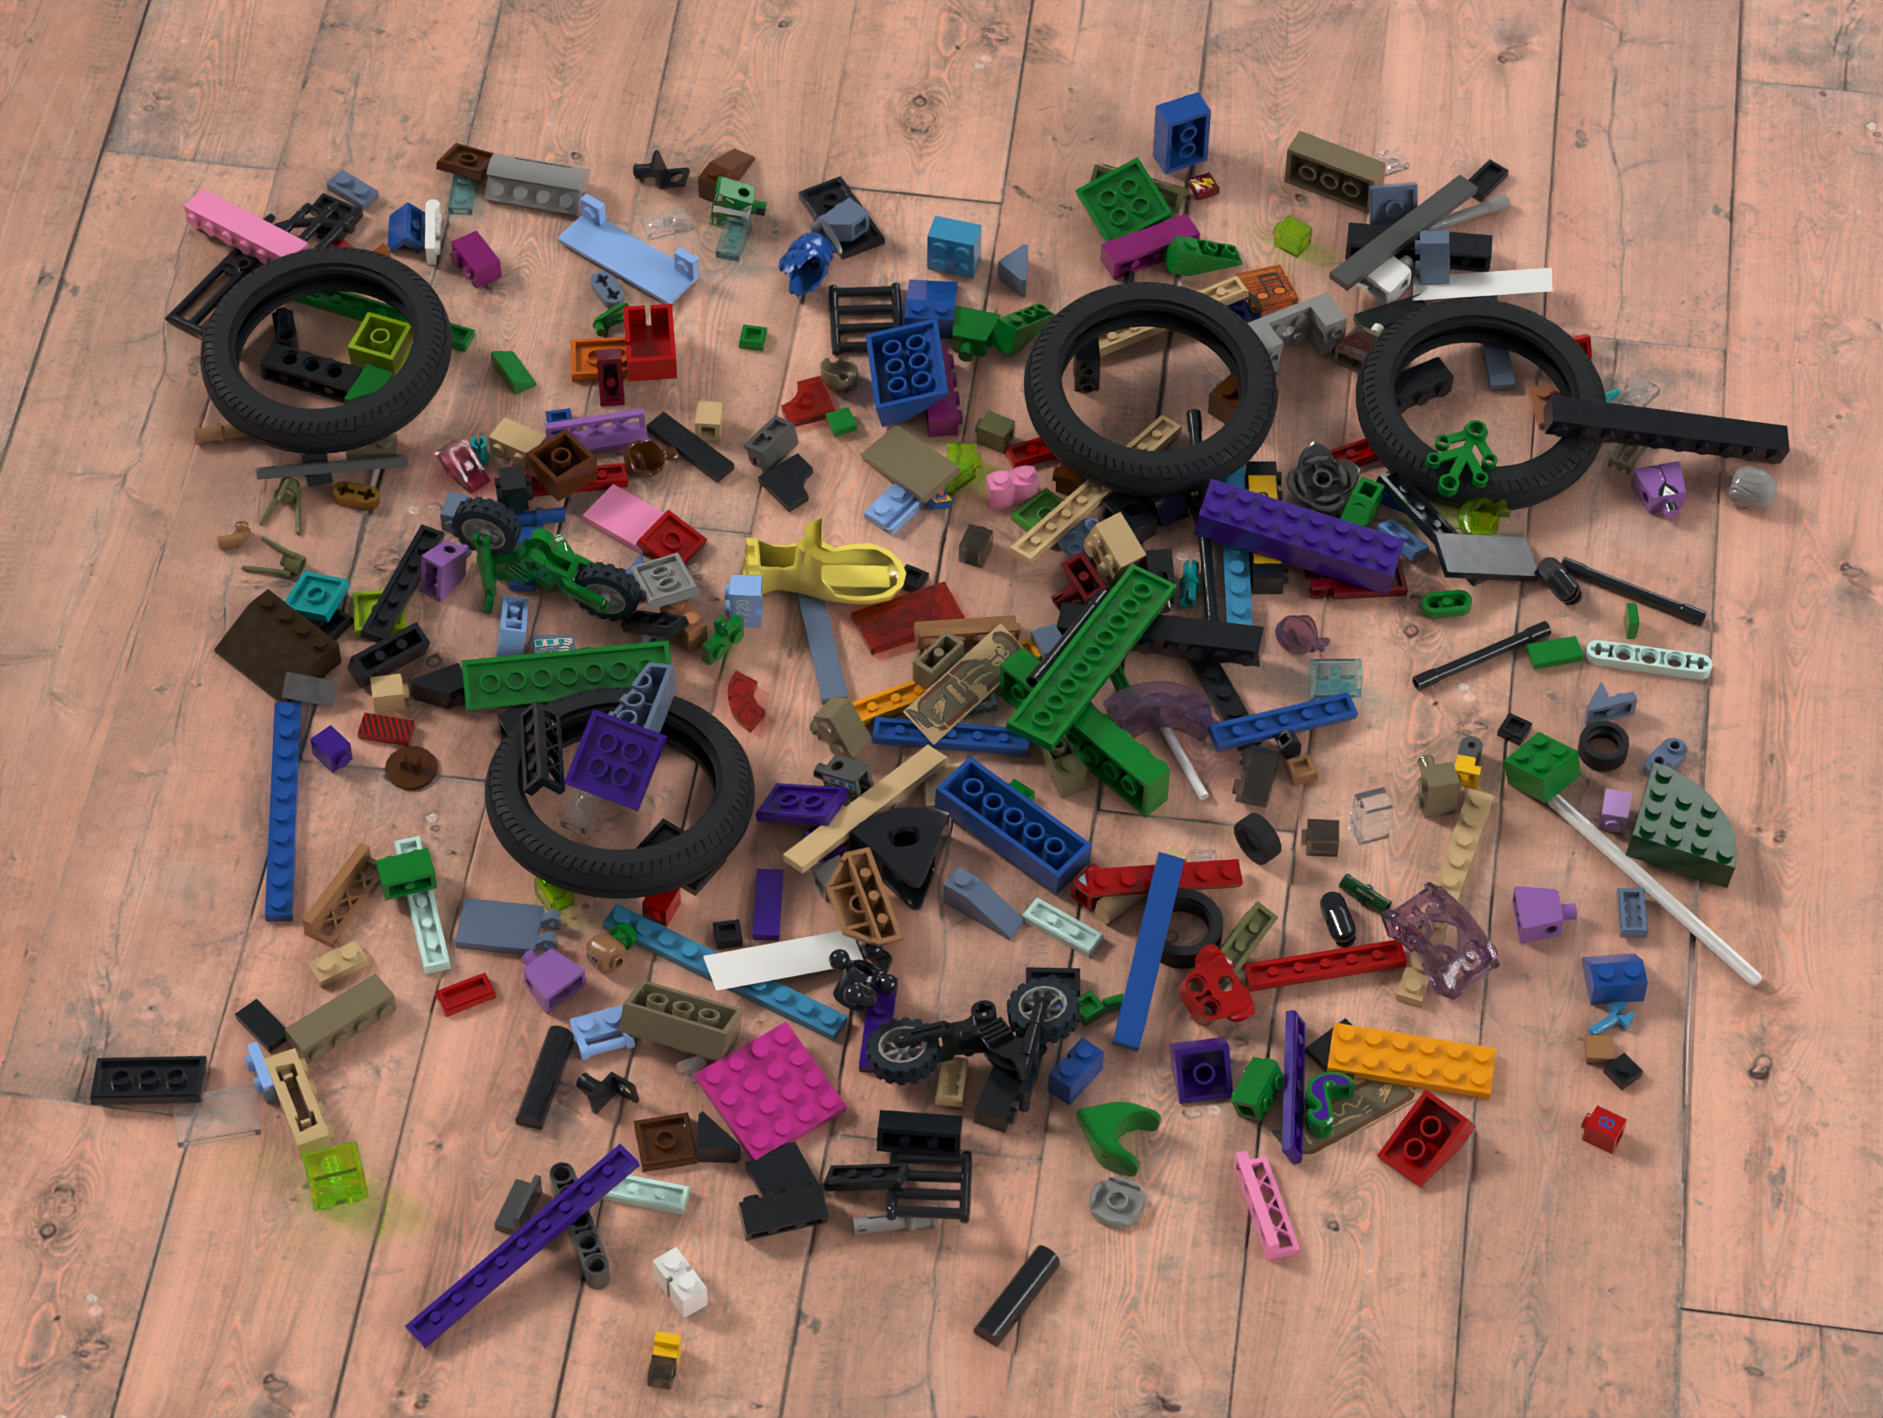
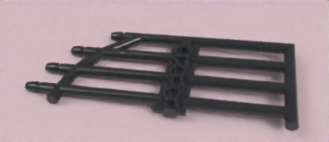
[165,202,363,337]

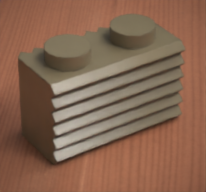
[912,631,964,690]

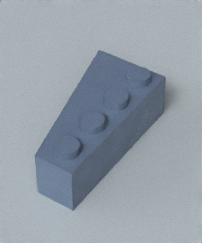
[608,662,677,733]

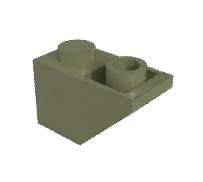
[1041,735,1087,798]

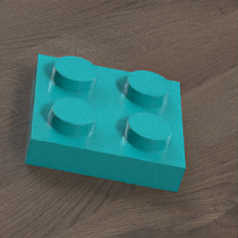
[285,571,351,622]

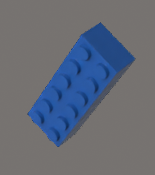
[934,756,1092,895]

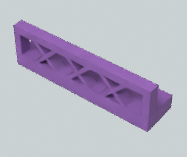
[545,408,648,455]

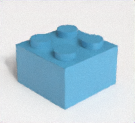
[927,215,982,278]

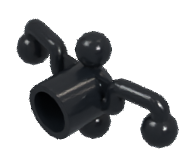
[829,943,898,1011]

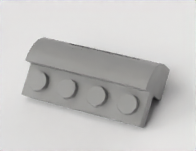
[484,153,590,216]

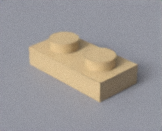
[308,940,369,988]

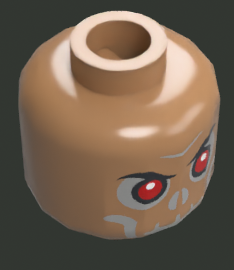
[586,933,626,973]

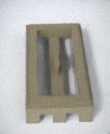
[1607,443,1647,475]

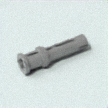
[853,1204,939,1236]

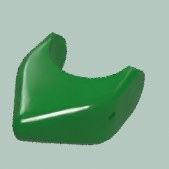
[1076,1101,1161,1177]

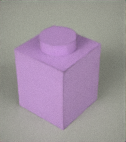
[1599,789,1632,833]

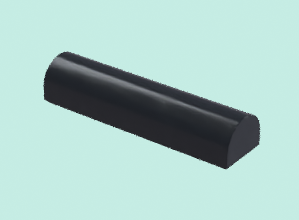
[515,1026,574,1130]
[974,1245,1060,1347]

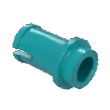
[470,436,490,467]

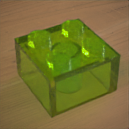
[301,1141,369,1211]

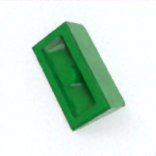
[491,351,537,395]

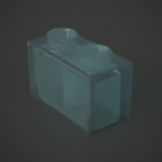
[1308,659,1363,698]

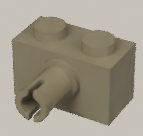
[810,697,872,759]
[1415,754,1460,819]

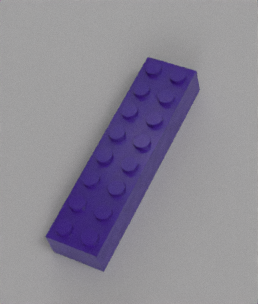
[1194,479,1405,595]

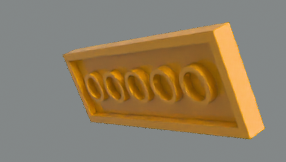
[1327,1022,1496,1099]

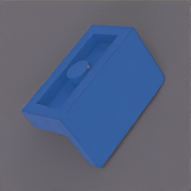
[388,202,425,253]

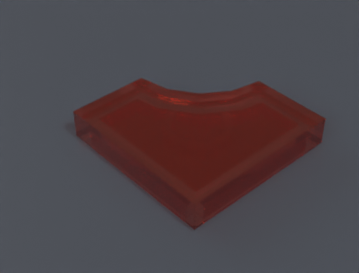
[781,376,836,427]

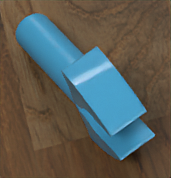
[1588,1002,1635,1035]

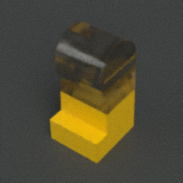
[647,1331,682,1390]

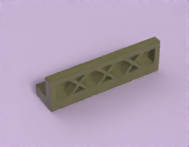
[1090,163,1190,214]
[1191,901,1278,991]

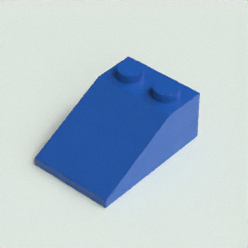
[905,279,958,339]

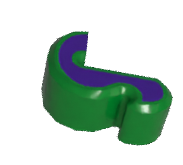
[1305,1072,1355,1138]

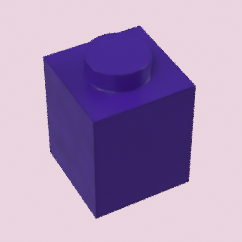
[310,725,353,773]

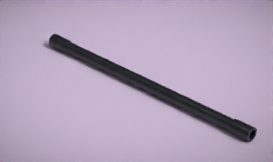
[1186,409,1220,621]

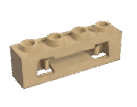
[264,1048,334,1160]

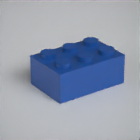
[1153,92,1211,174]

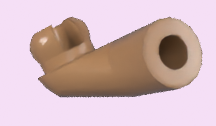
[217,521,251,549]

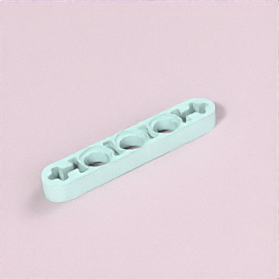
[1585,640,1713,680]

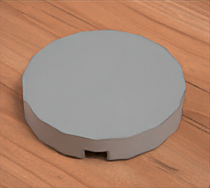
[1089,1176,1145,1229]

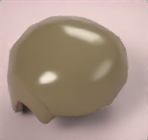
[820,357,858,390]

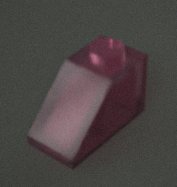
[435,438,491,494]

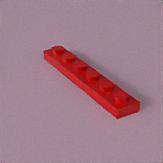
[1085,859,1243,898]
[1243,939,1407,992]

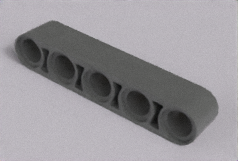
[549,1162,610,1289]

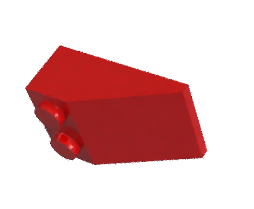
[1377,1089,1476,1188]

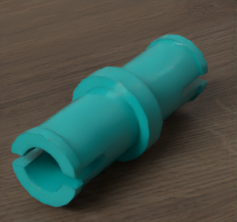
[1179,560,1200,608]

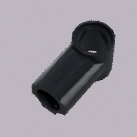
[272,307,299,350]

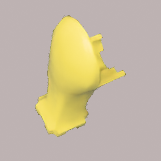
[743,518,906,606]

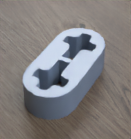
[591,271,625,309]

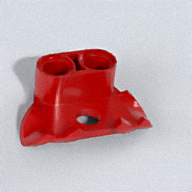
[1178,944,1256,1026]

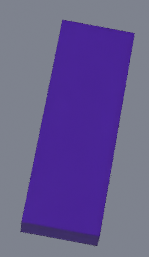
[752,869,784,941]

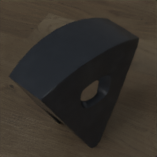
[850,807,950,910]

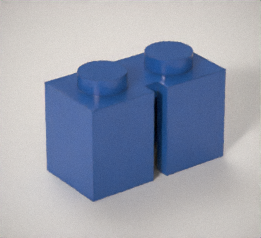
[1048,1037,1104,1106]

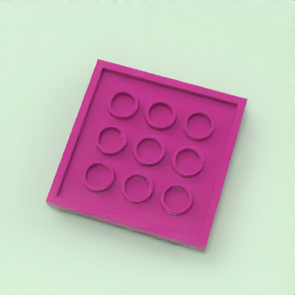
[694,1021,847,1160]

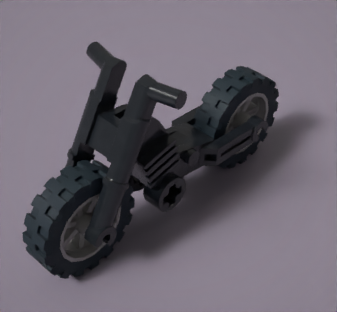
[867,977,1081,1112]

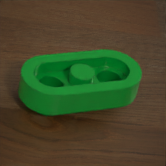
[1421,590,1472,619]

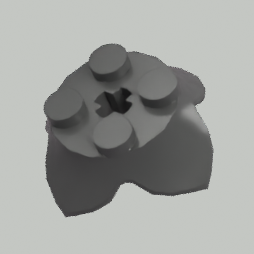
[1286,441,1361,512]

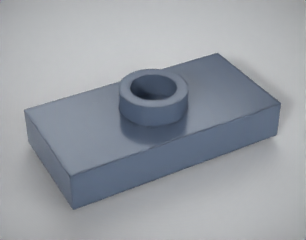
[1616,888,1648,938]

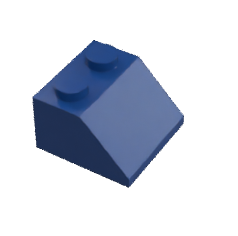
[1581,953,1648,1005]

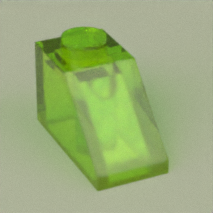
[945,442,981,496]

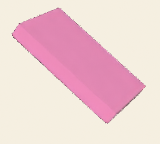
[582,484,664,555]

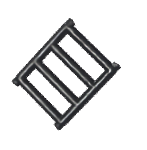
[828,282,903,356]
[886,1151,973,1223]

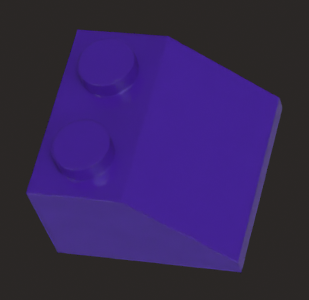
[1170,1037,1233,1104]

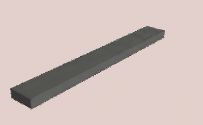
[1329,175,1478,291]

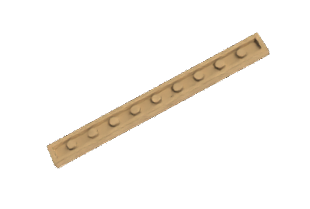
[1009,415,1182,566]
[1395,788,1494,1007]

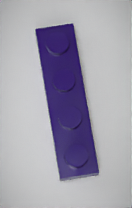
[859,977,898,1073]

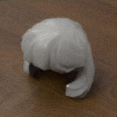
[1728,466,1778,510]

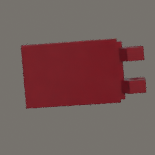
[1304,558,1408,600]

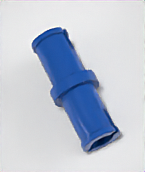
[514,506,566,527]

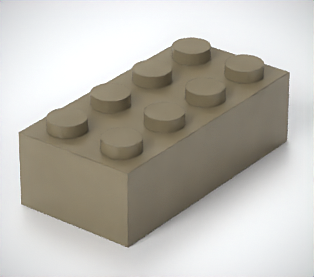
[1284,131,1386,214]
[619,979,743,1061]

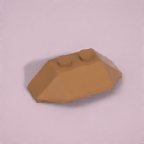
[826,847,904,947]

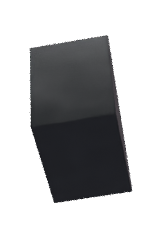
[697,1111,741,1163]

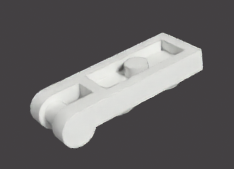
[425,199,442,265]

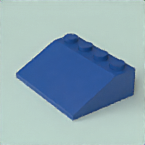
[866,318,949,427]

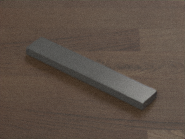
[255,454,408,480]

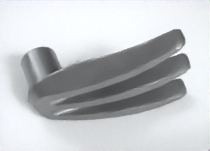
[809,218,842,255]

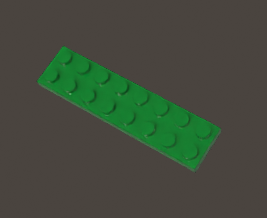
[462,640,671,713]

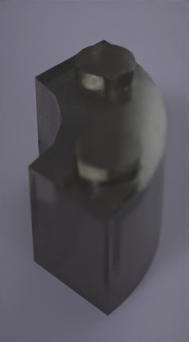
[1232,744,1281,808]

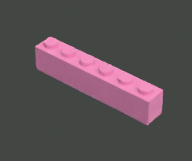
[184,189,310,264]

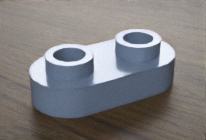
[1644,738,1687,777]

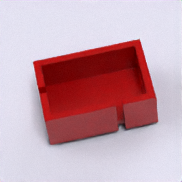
[623,304,677,382]

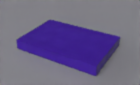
[756,783,849,826]

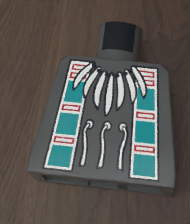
[814,755,874,806]

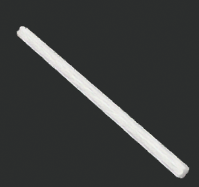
[1548,794,1762,987]

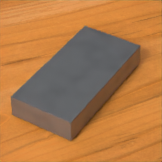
[282,672,338,707]

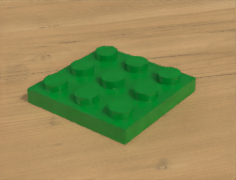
[1075,157,1173,243]

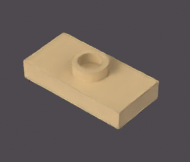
[935,1057,968,1107]

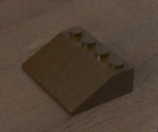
[214,589,342,702]

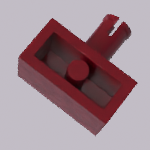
[1051,551,1109,611]

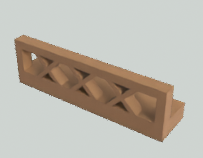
[913,615,1021,650]
[302,843,380,947]

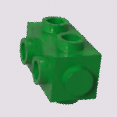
[1231,1057,1284,1122]

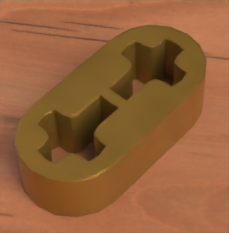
[333,481,380,511]

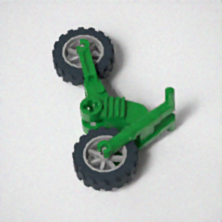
[451,497,642,621]

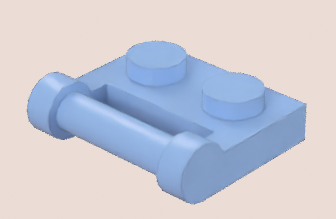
[570,1005,635,1061]

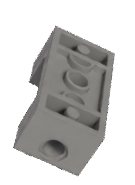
[1248,292,1347,377]

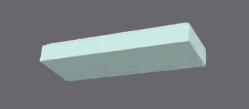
[1022,897,1104,958]
[603,1175,691,1215]

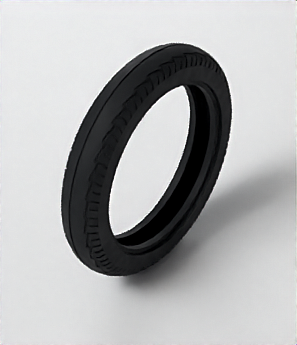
[200,247,452,454]
[1024,282,1277,497]
[1356,298,1607,512]
[485,687,755,899]

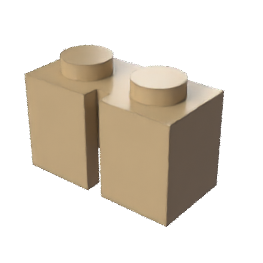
[489,417,547,469]

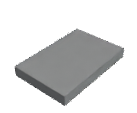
[630,553,699,610]

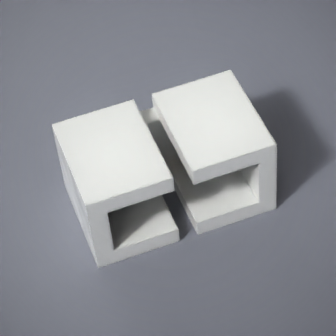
[652,1247,708,1318]

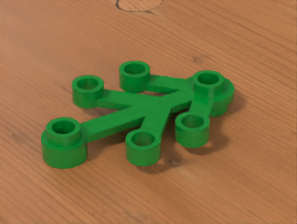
[1425,420,1497,497]

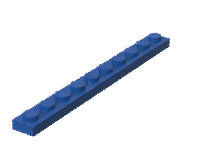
[265,701,302,922]

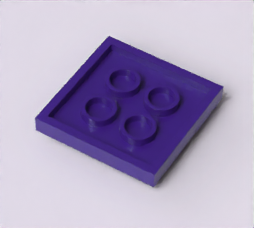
[564,709,667,811]

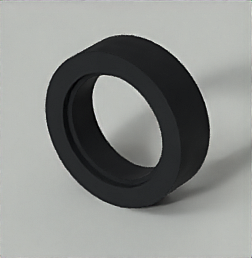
[1160,889,1223,969]

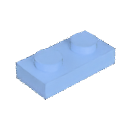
[244,1042,276,1103]

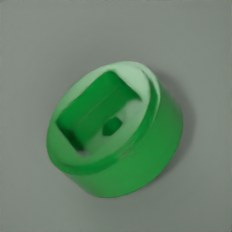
[609,922,637,950]

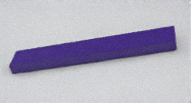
[1282,1009,1306,1164]

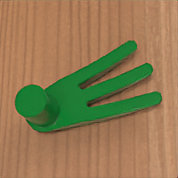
[593,303,629,336]

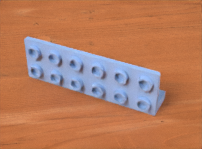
[558,193,700,304]

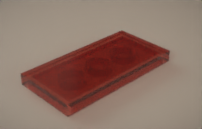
[851,581,965,655]

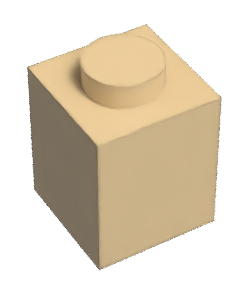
[695,401,723,441]
[370,673,409,713]

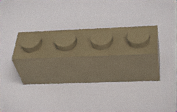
[285,973,396,1065]

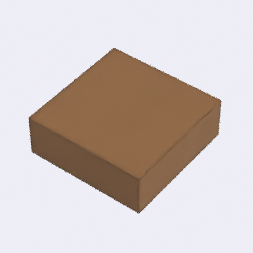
[1284,754,1318,786]
[1585,1035,1614,1064]

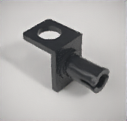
[633,150,690,189]
[576,1072,640,1114]

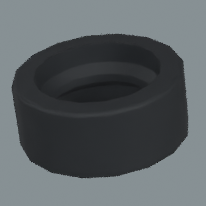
[1578,721,1629,771]
[1234,813,1282,865]

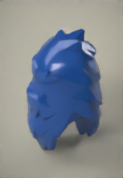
[779,232,835,297]

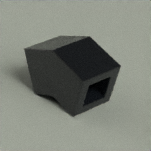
[1275,728,1302,759]

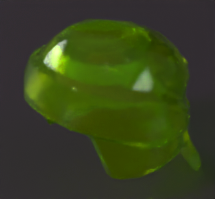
[1459,498,1511,536]

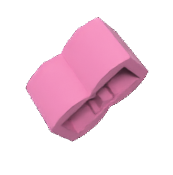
[985,466,1039,509]

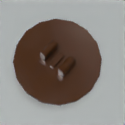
[385,746,437,790]

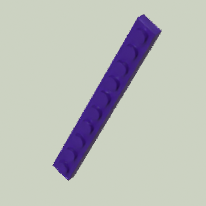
[405,1144,640,1349]

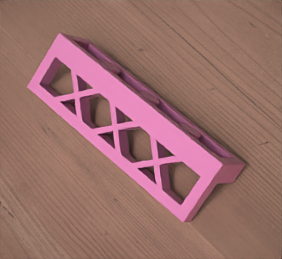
[1234,1151,1300,1261]

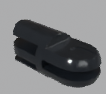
[1537,557,1582,605]
[1320,891,1356,948]

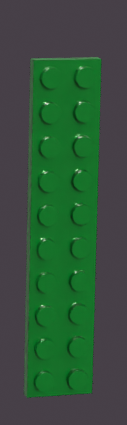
[1006,564,1177,752]

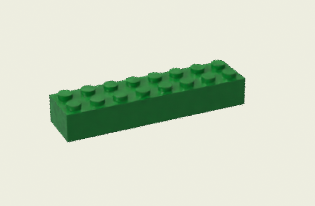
[999,648,1170,818]

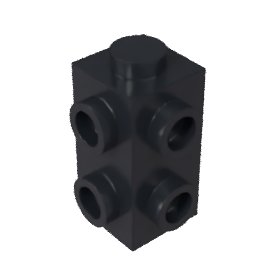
[494,465,533,514]

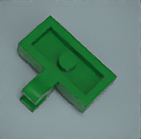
[702,614,744,666]

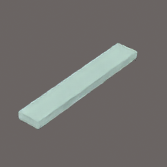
[394,836,451,974]

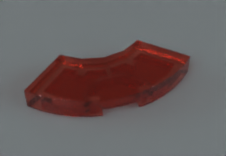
[728,671,765,732]

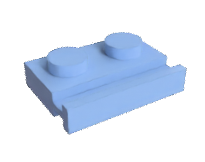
[864,483,924,536]

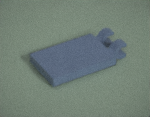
[455,898,562,955]

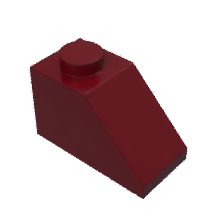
[596,348,625,407]

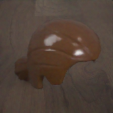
[624,439,678,479]

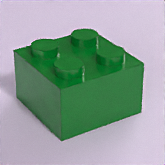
[1504,732,1582,803]

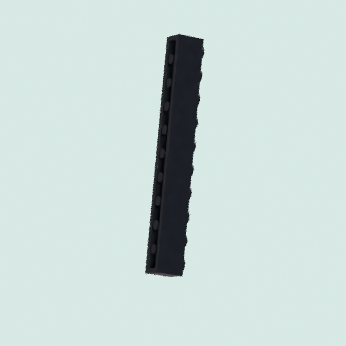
[1543,395,1790,464]

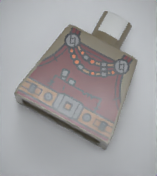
[1334,323,1385,373]

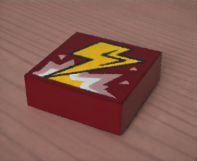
[1188,172,1220,201]

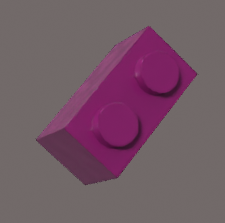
[450,230,502,288]

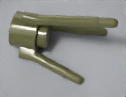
[259,477,303,535]
[241,536,307,578]

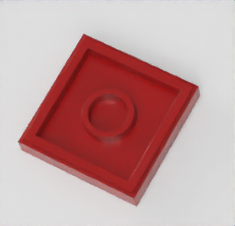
[636,509,707,565]

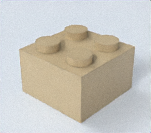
[1083,512,1147,584]

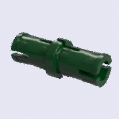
[1339,873,1392,915]

